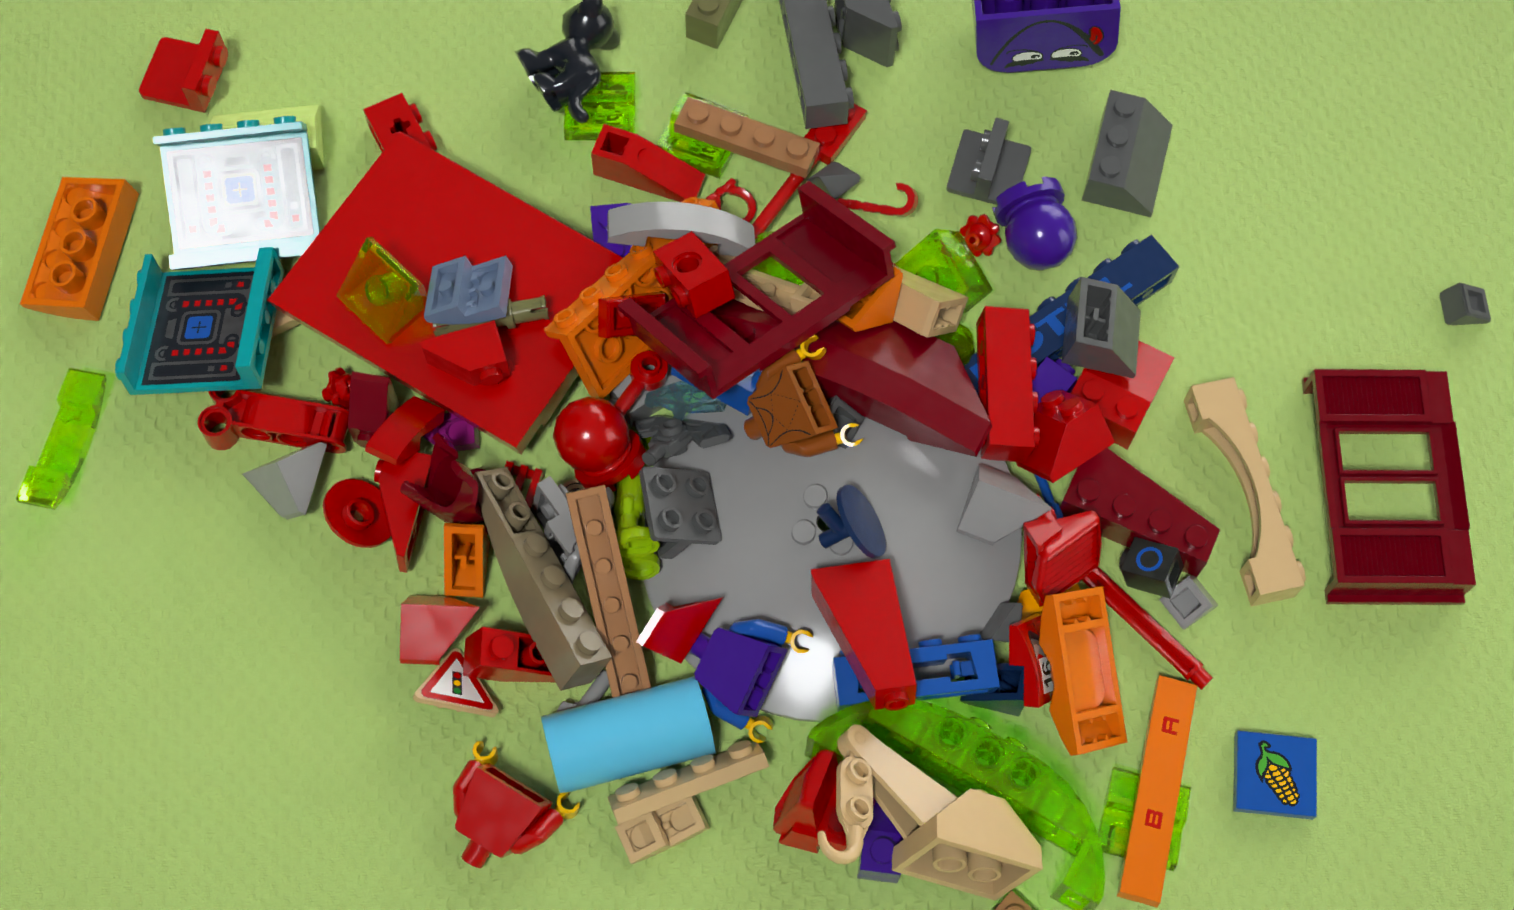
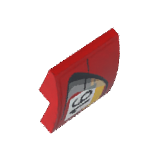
[1009,613,1054,708]

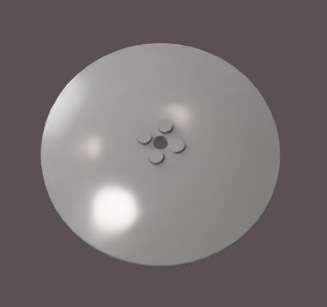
[644,396,1022,723]

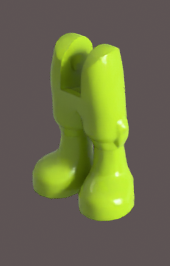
[613,473,660,580]

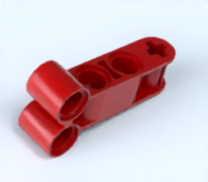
[198,389,349,454]

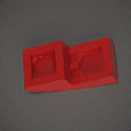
[365,396,445,466]

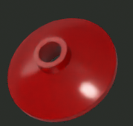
[323,479,391,548]

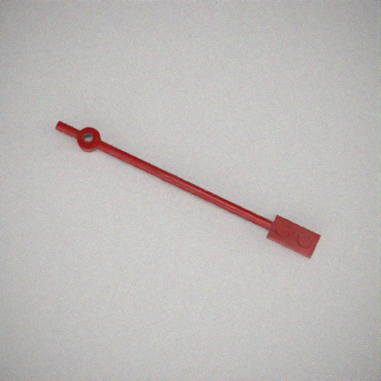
[614,103,867,415]

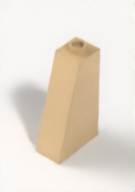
[892,265,968,338]

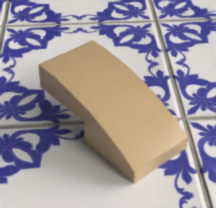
[615,795,710,864]

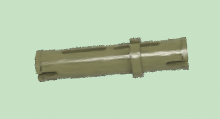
[432,295,549,337]

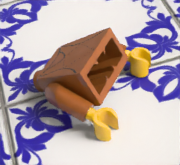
[744,335,864,457]

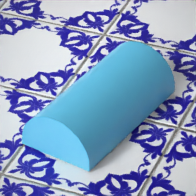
[541,676,716,793]

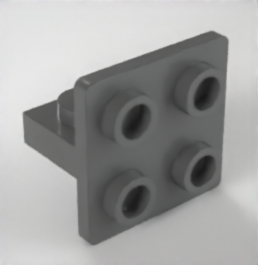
[946,118,1031,205]
[639,466,721,559]

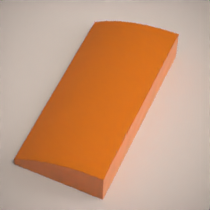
[20,177,139,321]

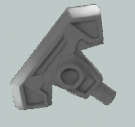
[633,415,731,466]

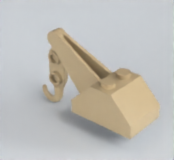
[817,725,1043,901]

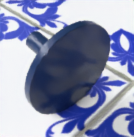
[817,485,886,559]

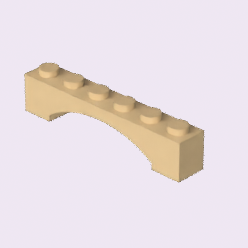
[1184,377,1306,607]

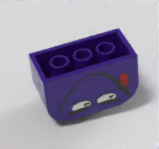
[972,0,1121,72]

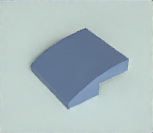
[424,255,513,325]

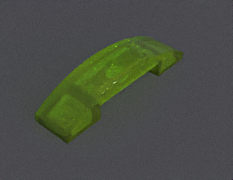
[16,368,107,510]

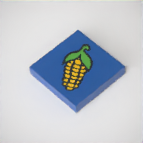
[1233,731,1317,820]

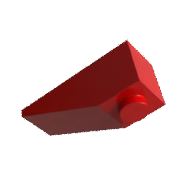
[374,452,432,573]

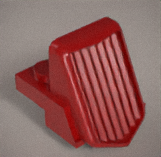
[1023,493,1102,607]
[773,749,876,854]

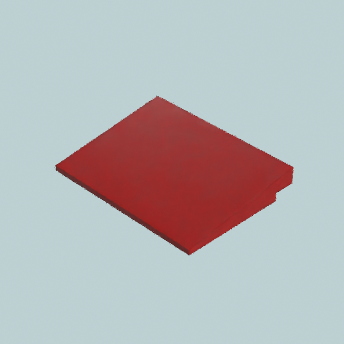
[267,131,623,455]

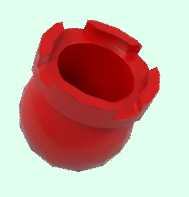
[553,396,647,492]

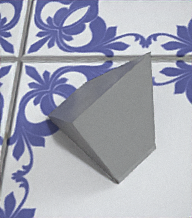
[242,442,327,520]
[956,463,1052,546]

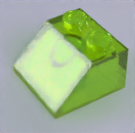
[896,229,993,313]

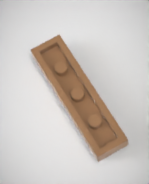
[674,97,820,178]

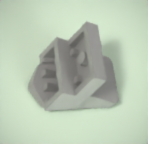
[531,476,615,584]

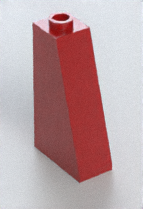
[811,559,917,711]

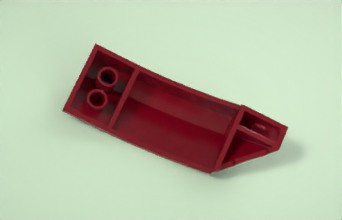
[710,299,992,457]

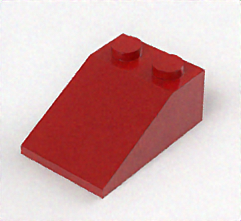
[1071,341,1174,450]

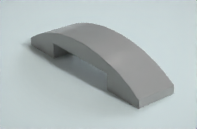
[607,202,755,256]

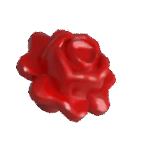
[960,214,1001,257]
[322,367,352,410]

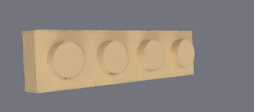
[607,740,769,825]

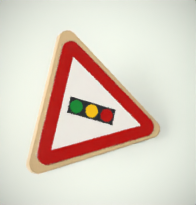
[413,648,499,717]

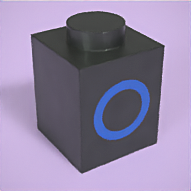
[1119,537,1184,599]

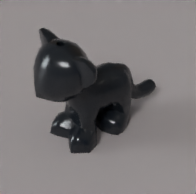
[515,0,620,124]

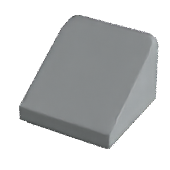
[1159,576,1218,630]

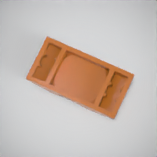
[1039,586,1127,756]

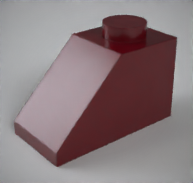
[348,371,400,448]

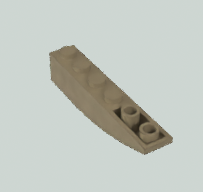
[473,467,612,691]

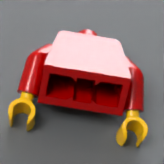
[453,741,580,868]

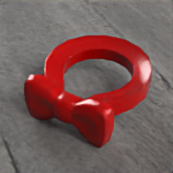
[706,178,756,223]

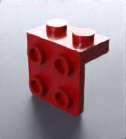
[139,29,229,113]

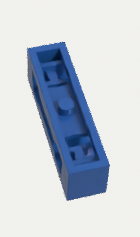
[831,634,1000,711]

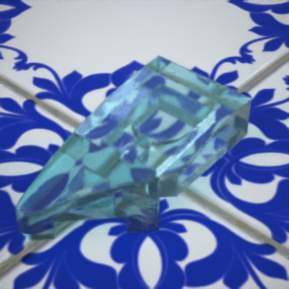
[644,381,727,422]

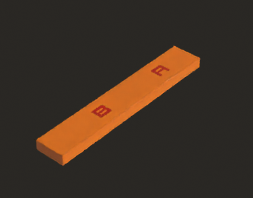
[1117,675,1198,908]

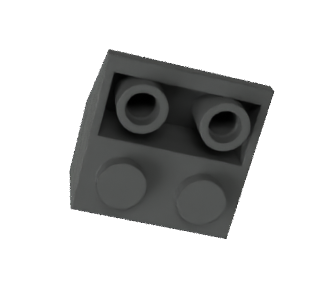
[834,0,902,67]
[1061,277,1141,378]

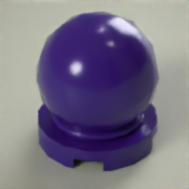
[992,177,1077,270]

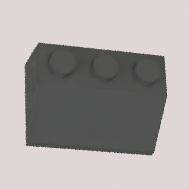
[1082,90,1173,217]

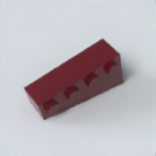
[1060,448,1220,577]

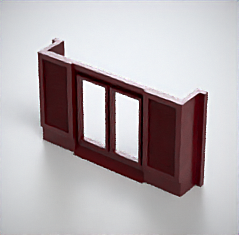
[618,181,896,400]
[1302,369,1476,605]

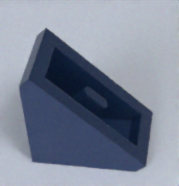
[960,663,1024,717]

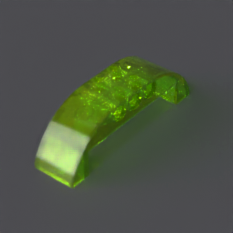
[804,699,1105,910]

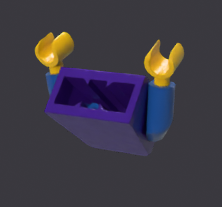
[689,619,813,743]

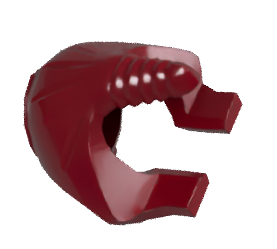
[400,432,498,524]

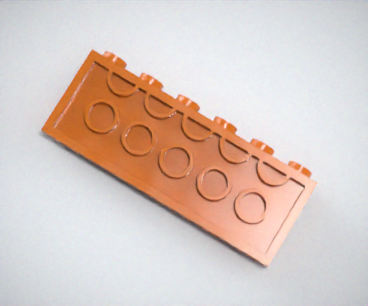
[544,197,719,399]

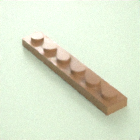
[565,485,651,698]

